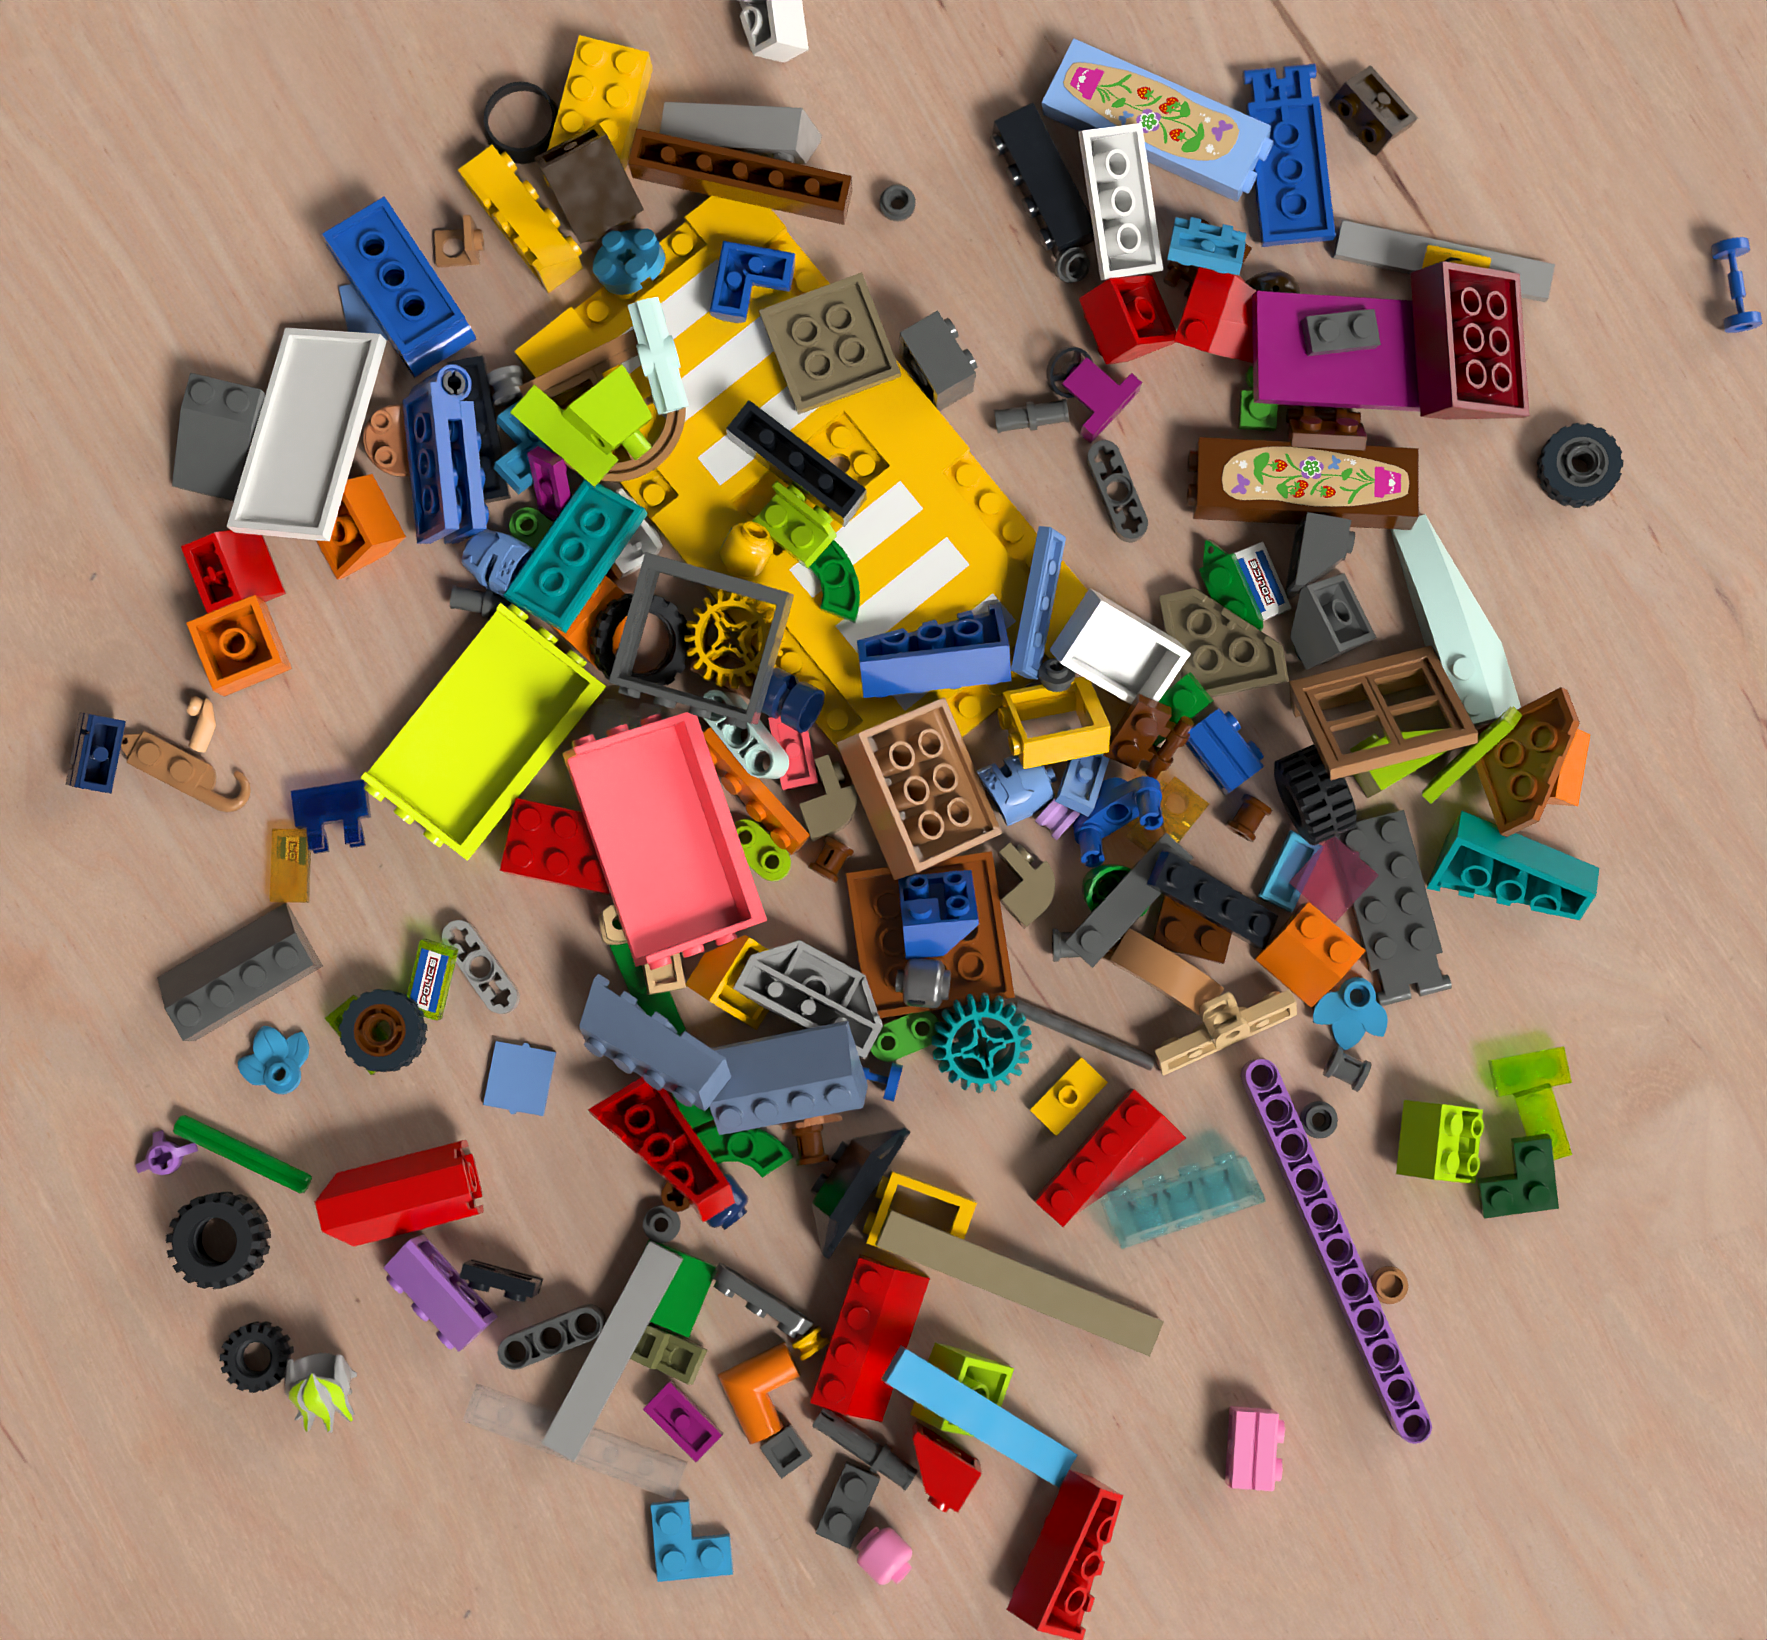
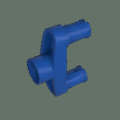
[1073,776,1164,868]

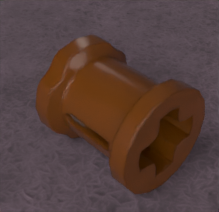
[1225,794,1272,842]
[808,835,854,883]
[791,1124,829,1166]
[661,1182,692,1212]

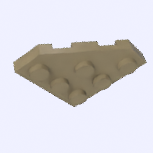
[1159,588,1289,698]

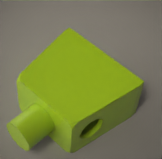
[562,365,652,461]

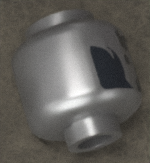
[896,958,951,1008]

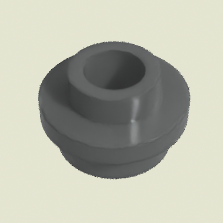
[880,185,916,221]
[1055,246,1090,283]
[1038,658,1076,692]
[1300,1101,1338,1139]
[643,1205,681,1243]

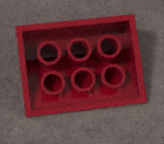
[1410,261,1530,420]

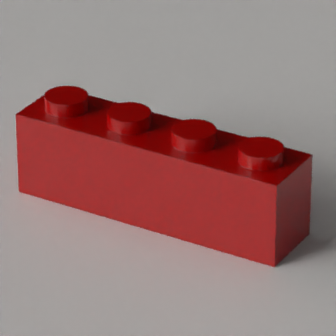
[588,1077,735,1222]
[1033,1089,1187,1228]
[1006,1469,1123,1640]

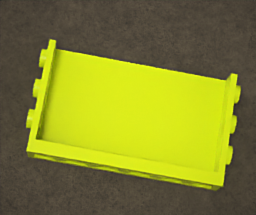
[361,603,606,861]

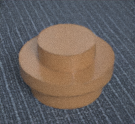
[1370,1266,1408,1304]

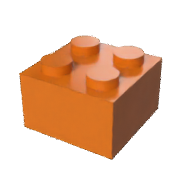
[186,595,292,697]

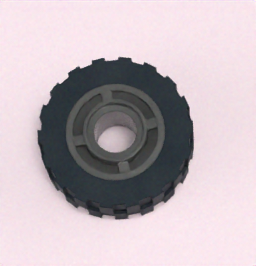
[1536,423,1623,508]

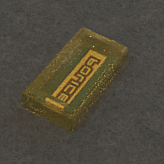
[270,829,312,903]

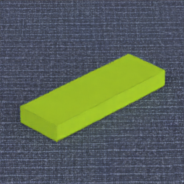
[510,384,619,488]

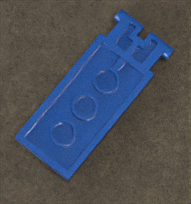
[1243,64,1336,247]

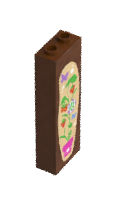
[1187,437,1419,530]

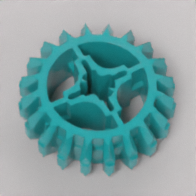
[931,992,1033,1094]

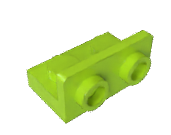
[752,481,837,568]

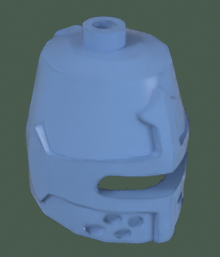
[462,529,534,598]
[976,755,1057,826]

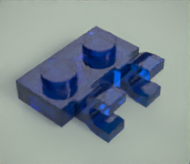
[291,779,371,854]

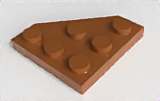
[1475,687,1580,837]

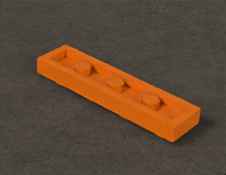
[703,727,810,856]

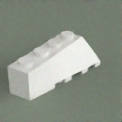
[739,0,809,63]

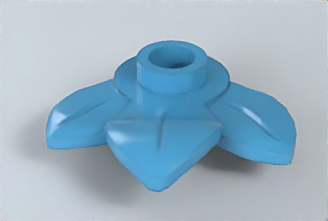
[1313,977,1388,1050]
[238,1026,309,1095]

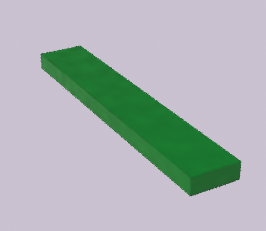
[610,920,714,1129]

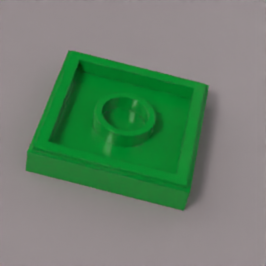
[643,1239,717,1338]

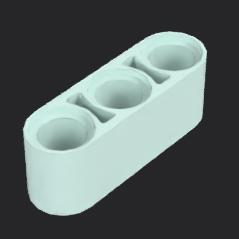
[703,690,789,779]

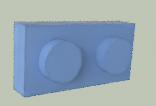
[1055,753,1109,817]

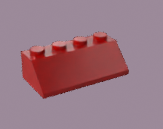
[810,1254,930,1422]

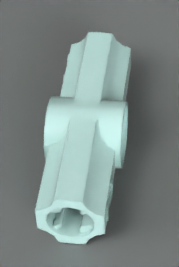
[628,297,689,415]

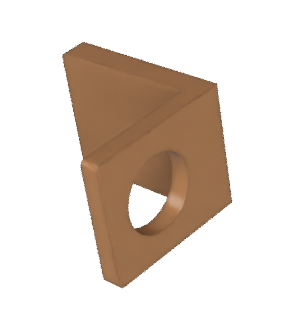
[434,215,484,267]

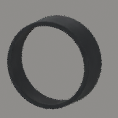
[484,82,559,164]

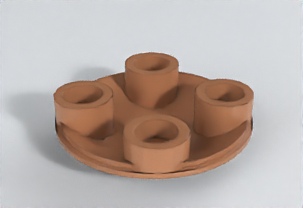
[363,405,410,477]

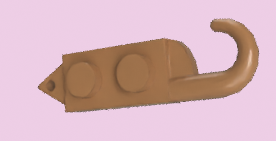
[121,731,251,812]

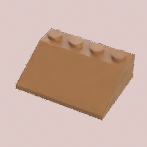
[837,697,1002,880]

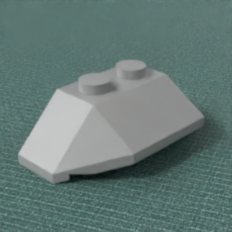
[733,940,883,1059]

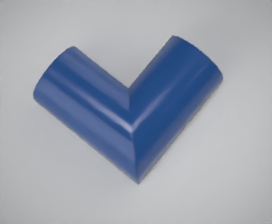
[710,241,795,323]

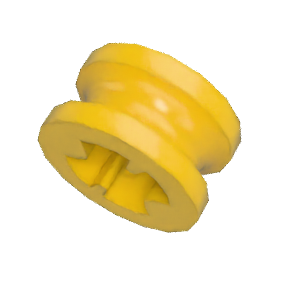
[792,1326,830,1361]

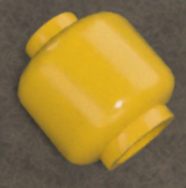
[719,521,774,578]

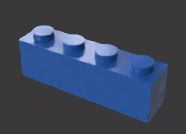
[857,602,1011,698]

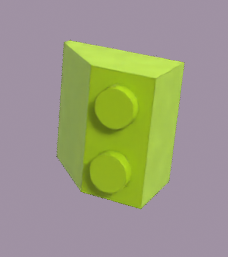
[910,1342,1014,1437]

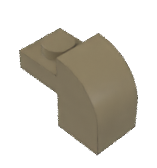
[799,755,857,842]
[998,842,1055,929]

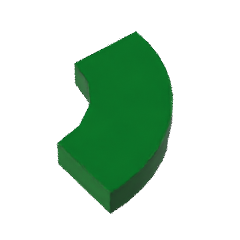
[800,540,860,623]
[695,1125,794,1178]

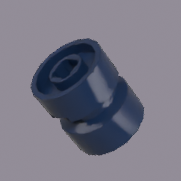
[762,667,825,733]

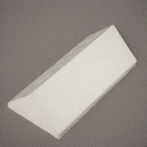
[1078,123,1163,281]

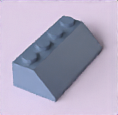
[709,1021,868,1135]

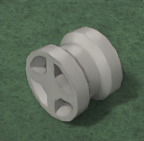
[487,365,524,406]

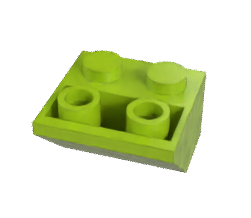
[1396,1100,1484,1184]

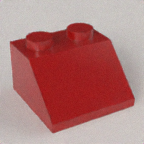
[1079,275,1176,365]
[912,1421,982,1513]

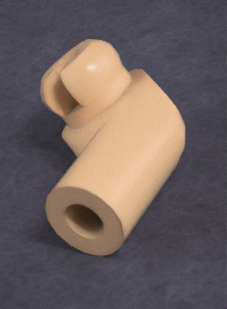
[187,696,216,752]

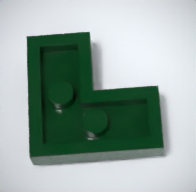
[1477,1133,1559,1219]

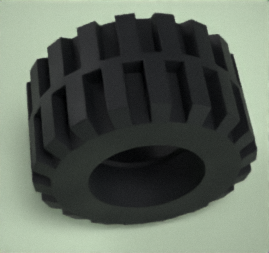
[1274,744,1356,846]
[166,1192,271,1289]

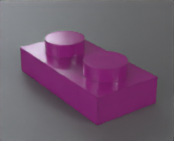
[528,446,572,520]
[643,1380,723,1462]

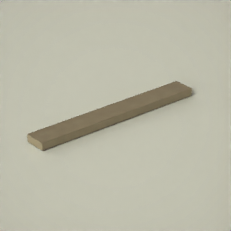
[875,1209,1164,1357]

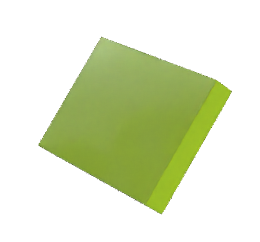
[1422,706,1523,804]

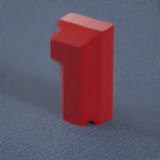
[315,1140,484,1247]

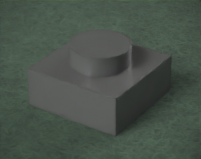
[760,1424,813,1479]

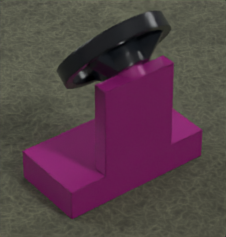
[1046,346,1142,444]

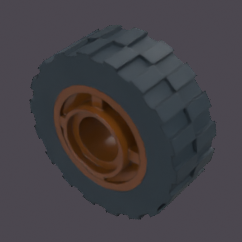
[339,989,428,1072]

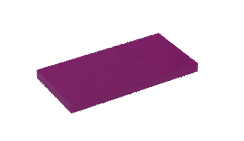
[1252,291,1420,412]

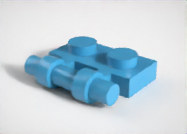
[1167,217,1247,276]

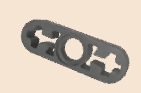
[1087,440,1148,543]

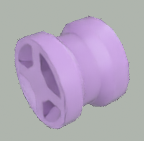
[1035,797,1081,841]

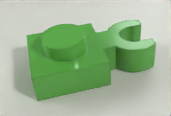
[1238,366,1278,431]

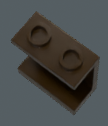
[534,123,644,244]

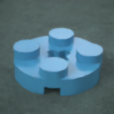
[593,228,665,295]

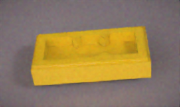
[1029,1057,1108,1136]

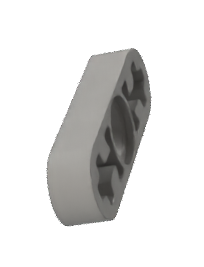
[442,920,520,1014]

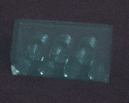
[1101,1151,1266,1249]

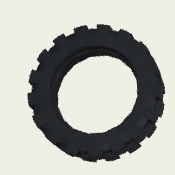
[590,593,691,686]

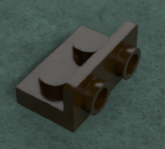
[1329,65,1418,156]

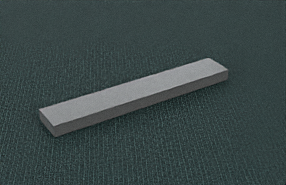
[1334,220,1555,302]
[541,1240,684,1461]

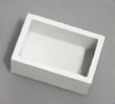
[1050,588,1191,704]

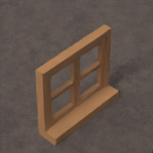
[1289,646,1478,780]

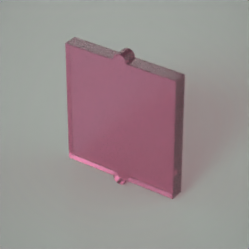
[1289,837,1379,923]

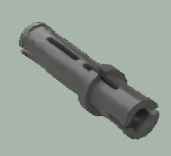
[811,1408,918,1491]

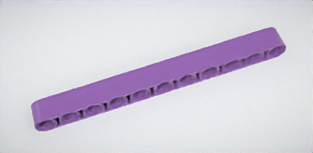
[1240,1059,1432,1444]

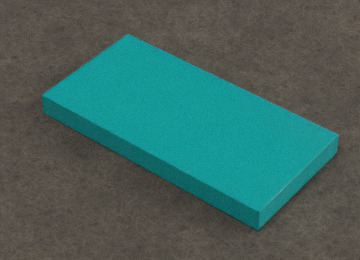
[504,479,648,633]

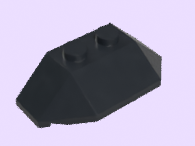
[810,1127,911,1259]

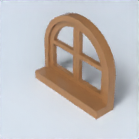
[519,329,686,482]

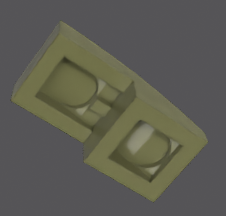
[630,1324,708,1385]

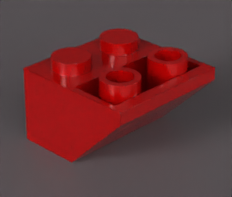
[180,530,286,614]

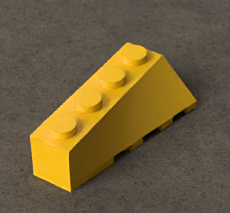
[457,145,583,294]

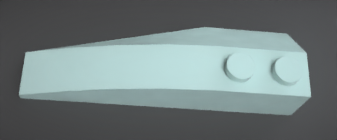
[1390,514,1521,728]

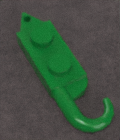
[1199,540,1279,643]

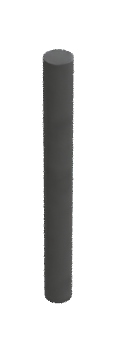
[1015,1000,1156,1071]

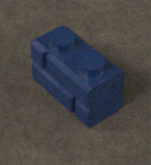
[66,712,126,794]

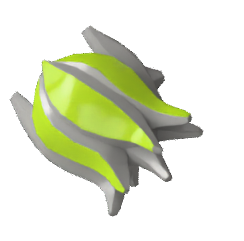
[285,1353,357,1433]

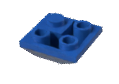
[898,870,979,960]

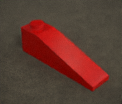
[1174,267,1256,363]

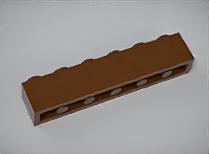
[628,128,853,225]

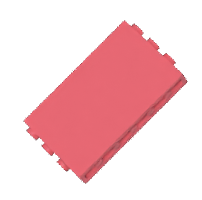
[562,711,767,970]

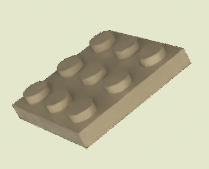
[759,272,901,415]

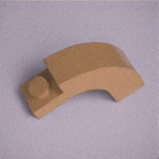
[1101,928,1224,1017]

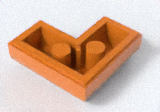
[717,1342,801,1444]

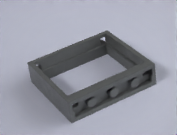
[609,552,794,729]

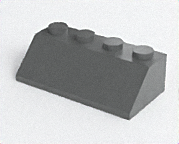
[157,903,323,1041]

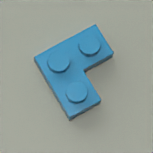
[494,398,555,495]
[651,1499,734,1582]

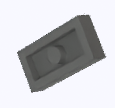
[1301,309,1381,356]
[815,1461,880,1549]

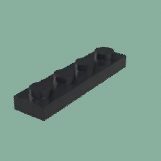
[447,355,511,503]
[1146,851,1279,949]

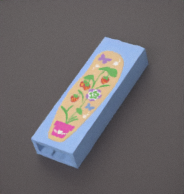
[1042,38,1273,202]

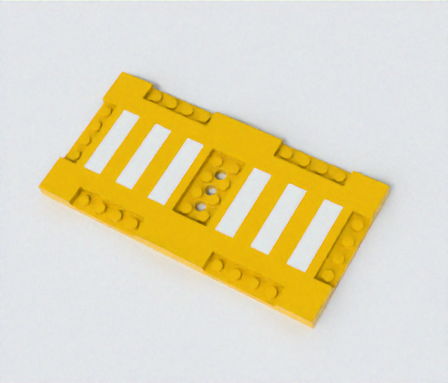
[514,196,1088,754]

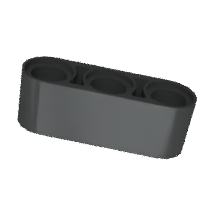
[497,1304,606,1370]

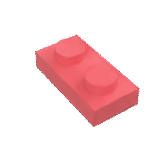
[768,717,819,791]

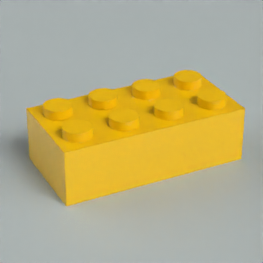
[542,35,653,187]

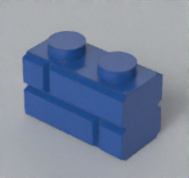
[1186,708,1264,796]

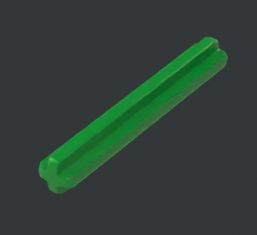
[173,1115,312,1193]

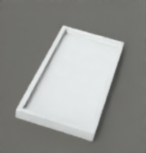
[227,328,387,542]

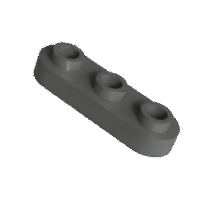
[711,1263,814,1338]

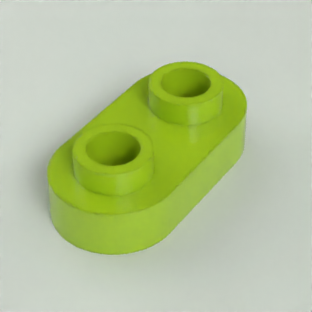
[734,819,791,882]

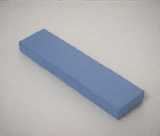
[1011,526,1066,680]

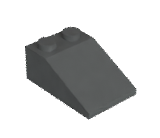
[172,373,266,502]

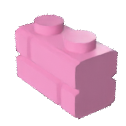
[1225,1406,1285,1491]

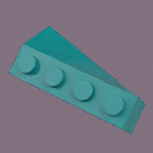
[1426,811,1599,921]

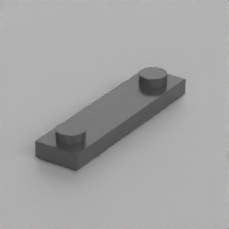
[1064,833,1193,968]

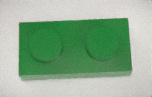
[1152,672,1214,746]

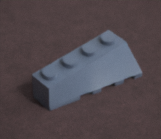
[579,974,731,1111]

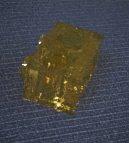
[1125,776,1209,853]

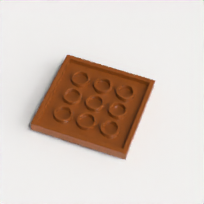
[846,851,1015,1018]

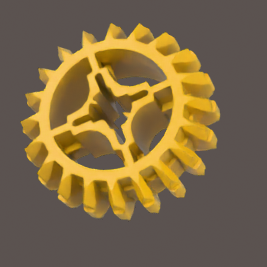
[684,590,785,689]

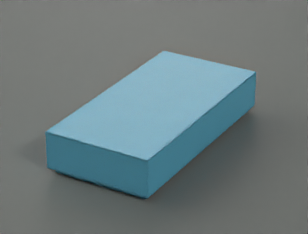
[1257,830,1324,913]

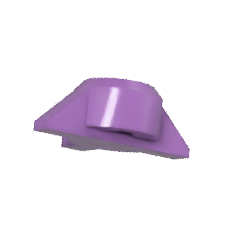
[135,1130,198,1175]

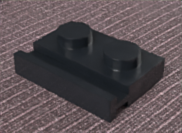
[459,1259,543,1302]

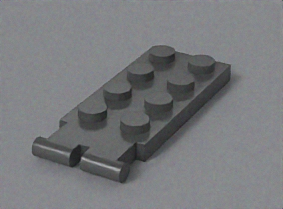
[1333,810,1452,1006]

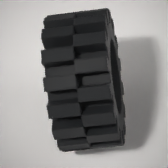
[220,1321,294,1393]

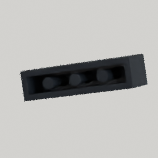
[990,103,1095,259]
[726,400,867,527]

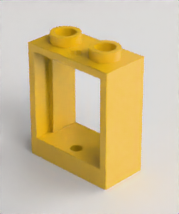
[998,676,1111,769]
[862,1170,977,1253]

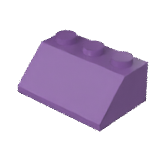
[384,1234,498,1352]

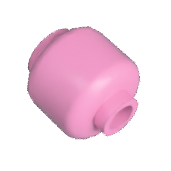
[856,1526,912,1585]

